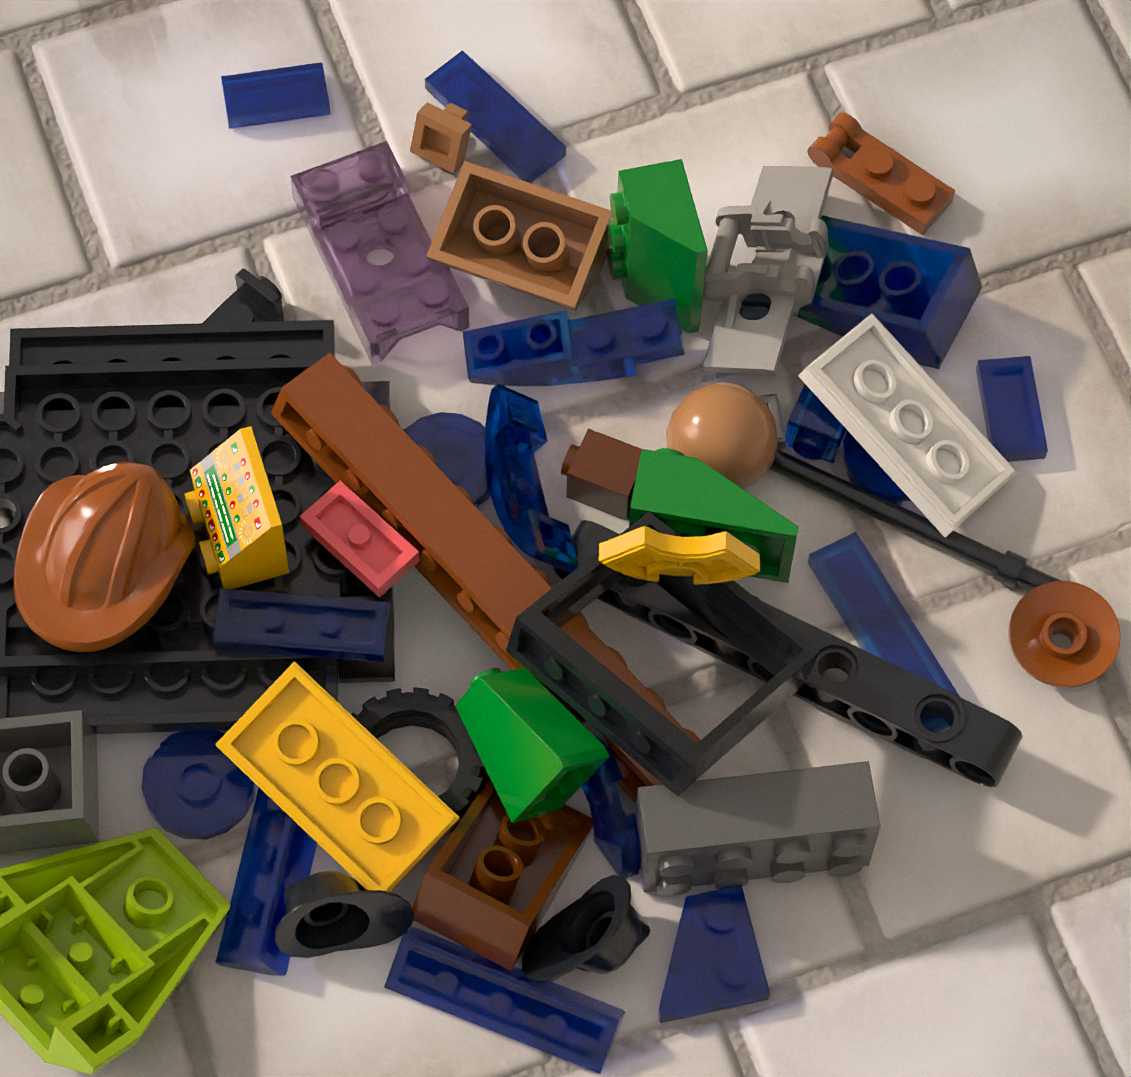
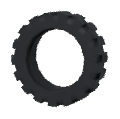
[351,687,486,833]

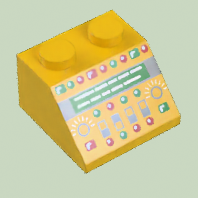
[184,426,289,592]

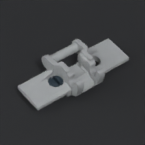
[703,166,834,375]

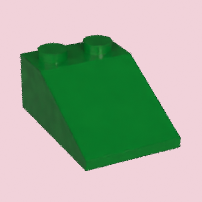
[629,448,799,583]

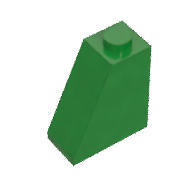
[455,667,610,823]

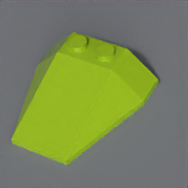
[0,827,232,1075]

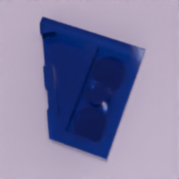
[658,885,770,1023]

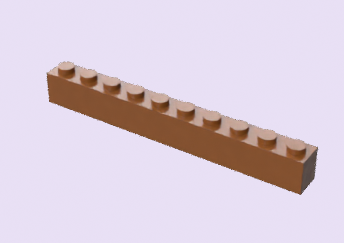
[271,353,700,804]

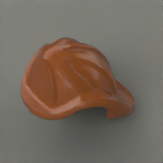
[14,462,196,652]

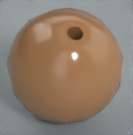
[666,382,778,490]

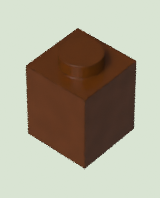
[561,428,642,520]

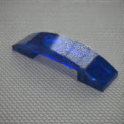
[484,383,579,573]

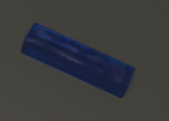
[215,788,317,976]
[384,927,626,1074]

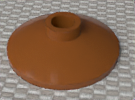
[1008,581,1121,688]

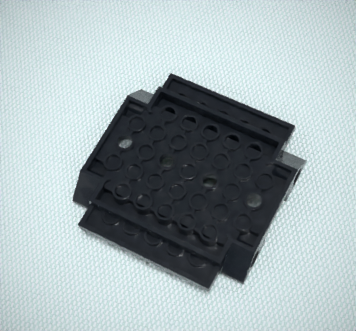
[0,320,395,734]

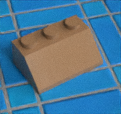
[426,161,613,311]

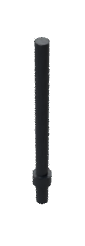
[769,449,1061,590]

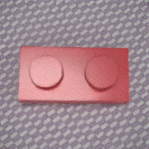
[300,480,420,598]

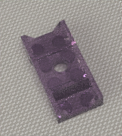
[290,141,469,365]

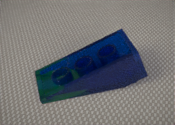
[752,215,982,369]

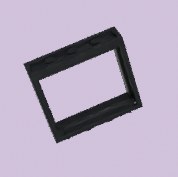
[506,511,820,797]

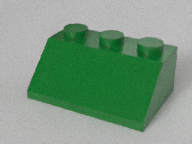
[607,159,708,333]

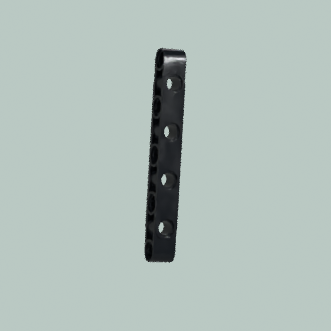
[553,520,1023,787]

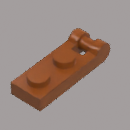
[807,113,955,236]

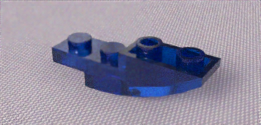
[463,299,685,387]

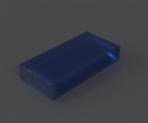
[221,62,331,129]
[976,356,1048,462]

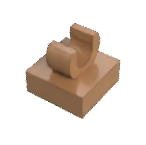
[410,102,472,174]

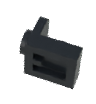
[203,268,284,323]

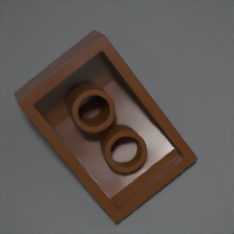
[412,778,596,971]

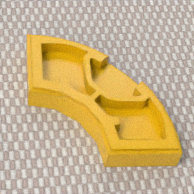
[599,526,760,585]

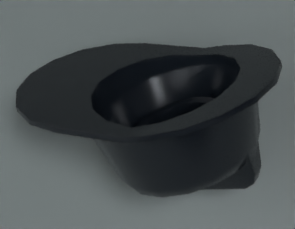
[274,871,414,958]
[522,875,651,983]

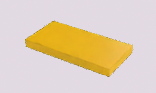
[215,661,461,893]

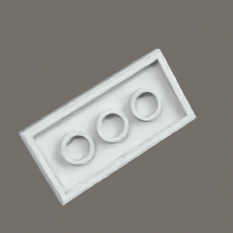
[798,314,1018,537]

